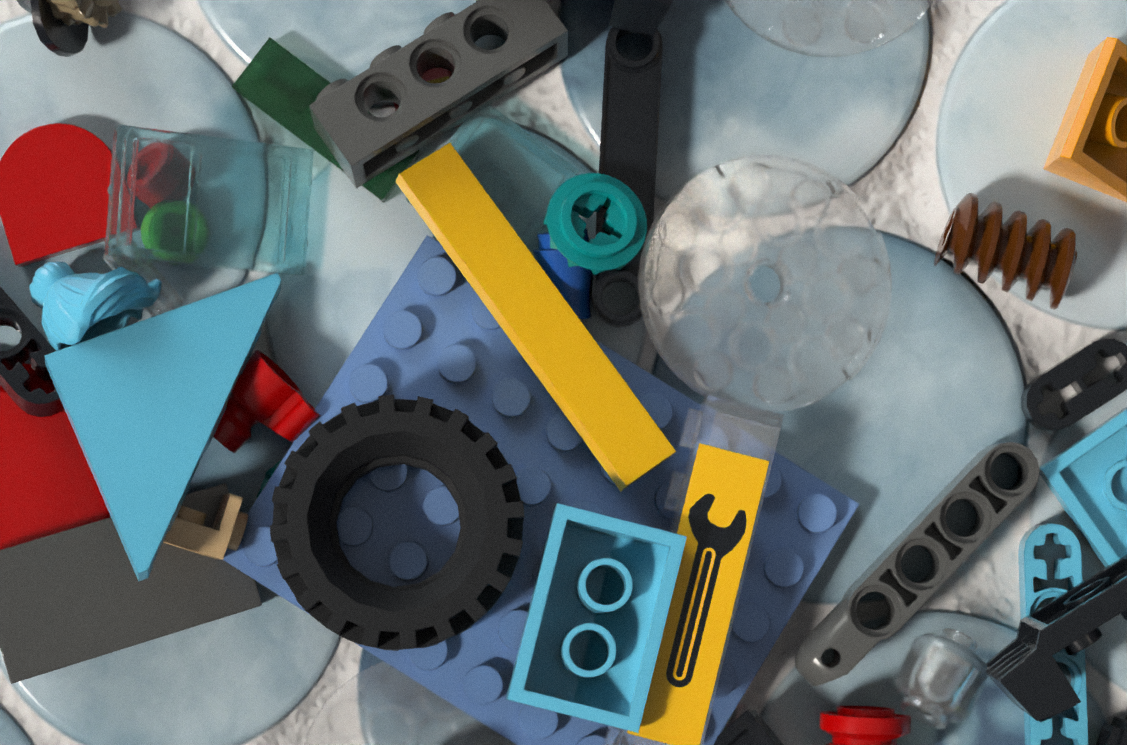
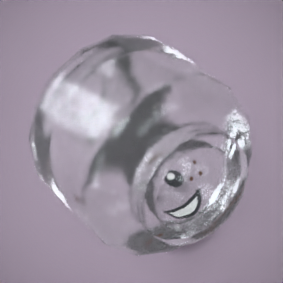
[893,628,988,729]

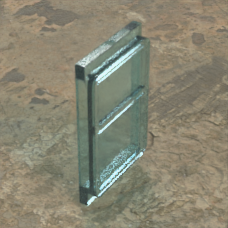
[104,124,314,276]

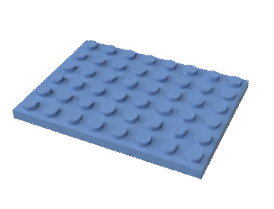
[223,235,859,745]

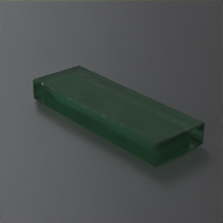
[232,37,421,203]

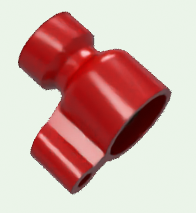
[213,350,321,453]

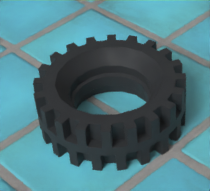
[270,395,525,651]

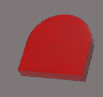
[0,123,140,267]

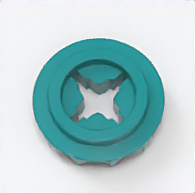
[543,173,647,275]

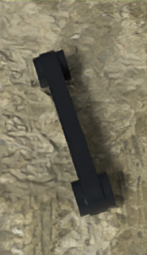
[592,27,663,328]

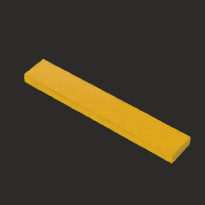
[395,143,676,492]

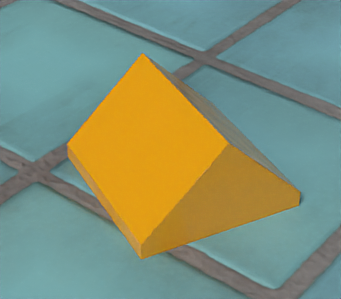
[1043,37,1127,202]

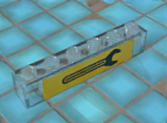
[603,395,784,745]

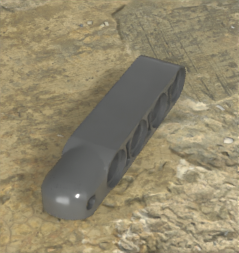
[795,442,1040,686]

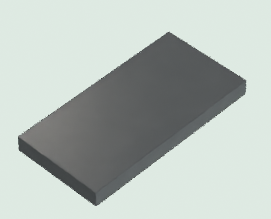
[0,483,262,684]

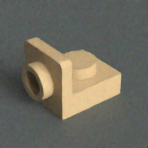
[163,493,248,560]

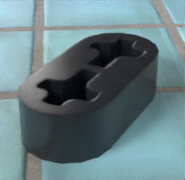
[1021,339,1127,431]

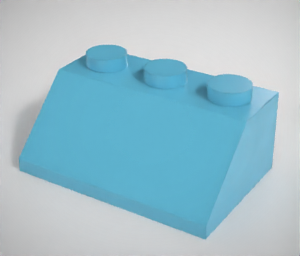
[506,503,687,733]

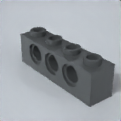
[309,0,568,189]

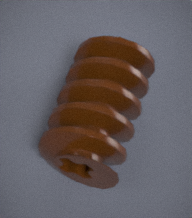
[934,193,1077,310]

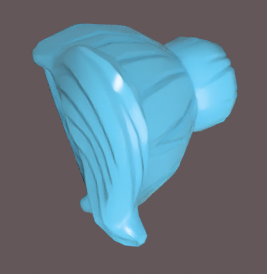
[29,261,162,351]

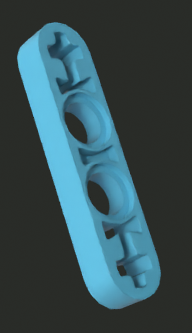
[1018,523,1089,745]

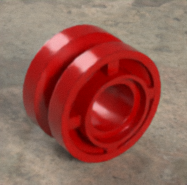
[819,705,911,745]

